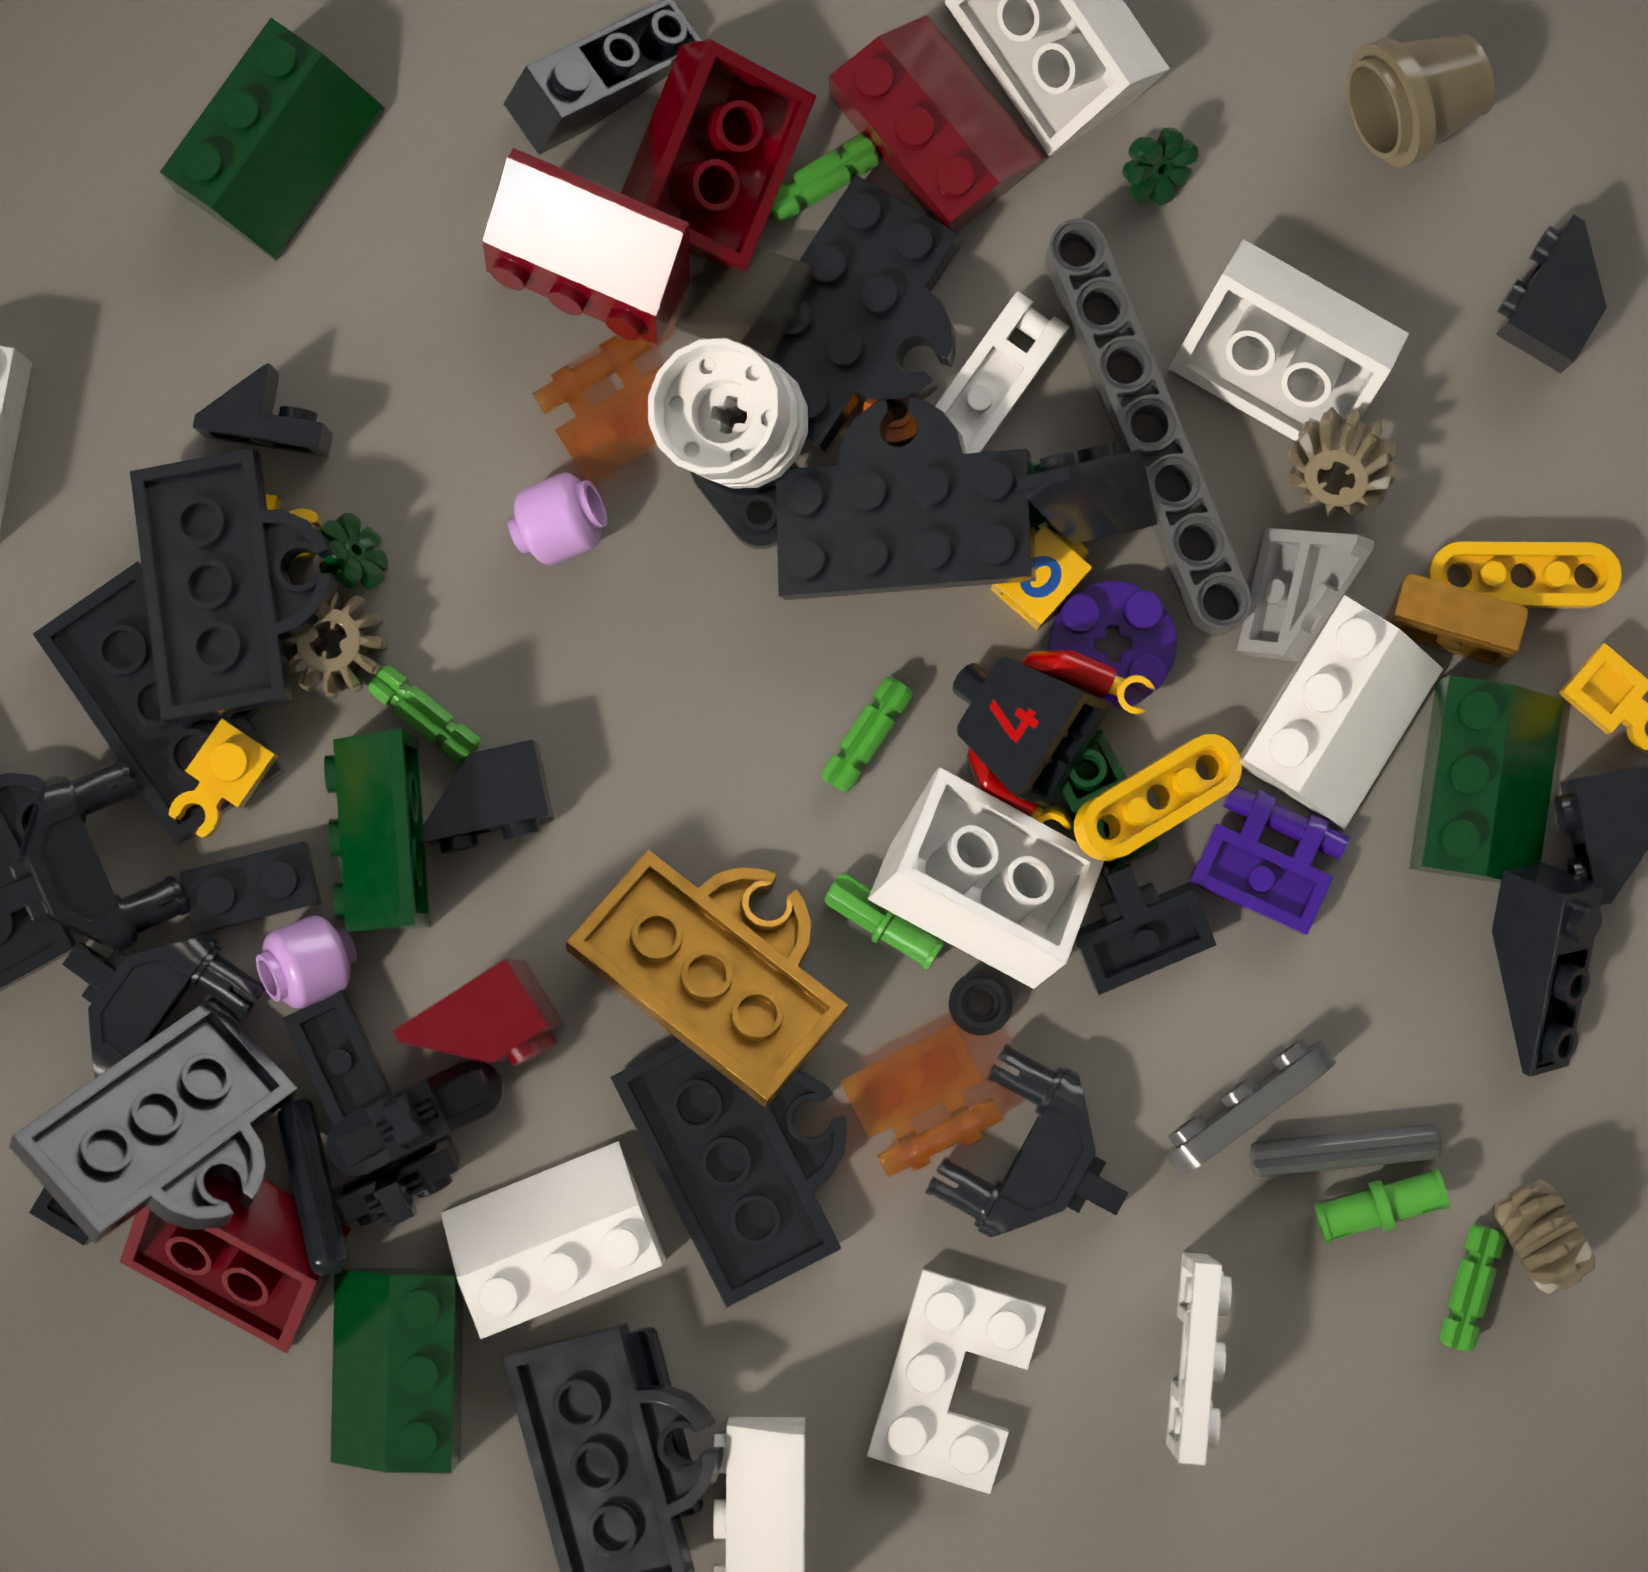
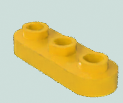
[1426,542,1622,609]
[1074,734,1242,861]

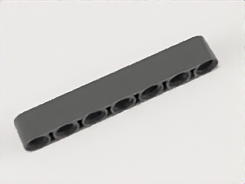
[1046,218,1252,636]

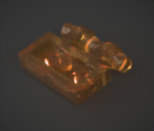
[532,335,663,485]
[840,1023,1003,1178]

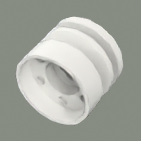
[648,338,808,489]

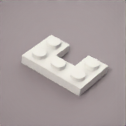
[1166,1252,1231,1465]
[867,1268,1046,1494]

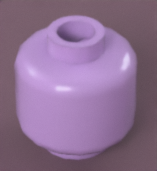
[508,472,608,566]
[256,915,357,1009]

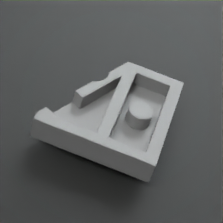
[1236,528,1375,662]

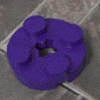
[1048,581,1177,709]

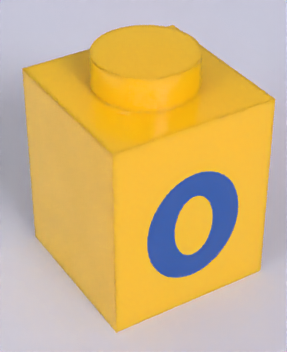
[991,525,1092,631]

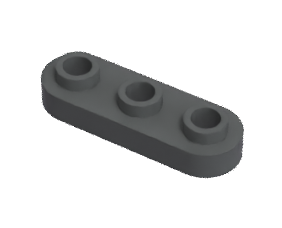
[1165,1038,1336,1176]

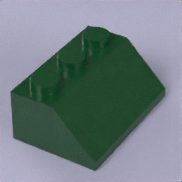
[160,18,385,261]
[1409,675,1564,883]
[324,729,431,933]
[330,1268,463,1474]

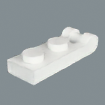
[935,291,1070,454]

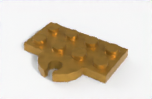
[566,850,848,1108]

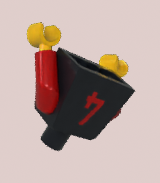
[952,650,1155,831]

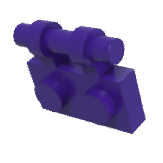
[1188,786,1350,935]

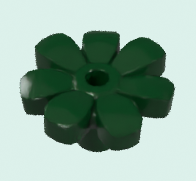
[1122,127,1199,206]
[319,513,388,590]

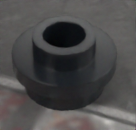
[949,972,1013,1035]

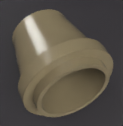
[1346,32,1495,168]

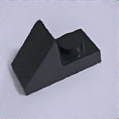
[193,363,333,458]

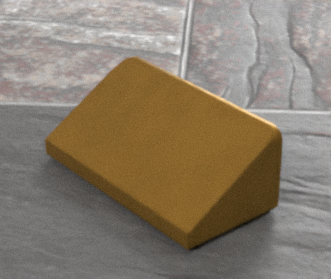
[1385,573,1528,667]

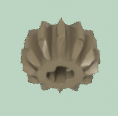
[1288,407,1398,519]
[285,589,388,698]
[1495,1179,1595,1294]

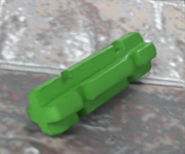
[770,133,879,223]
[368,665,481,764]
[821,676,913,793]
[1439,1225,1506,1352]

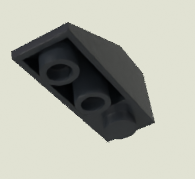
[504,0,702,155]
[1492,862,1605,1077]

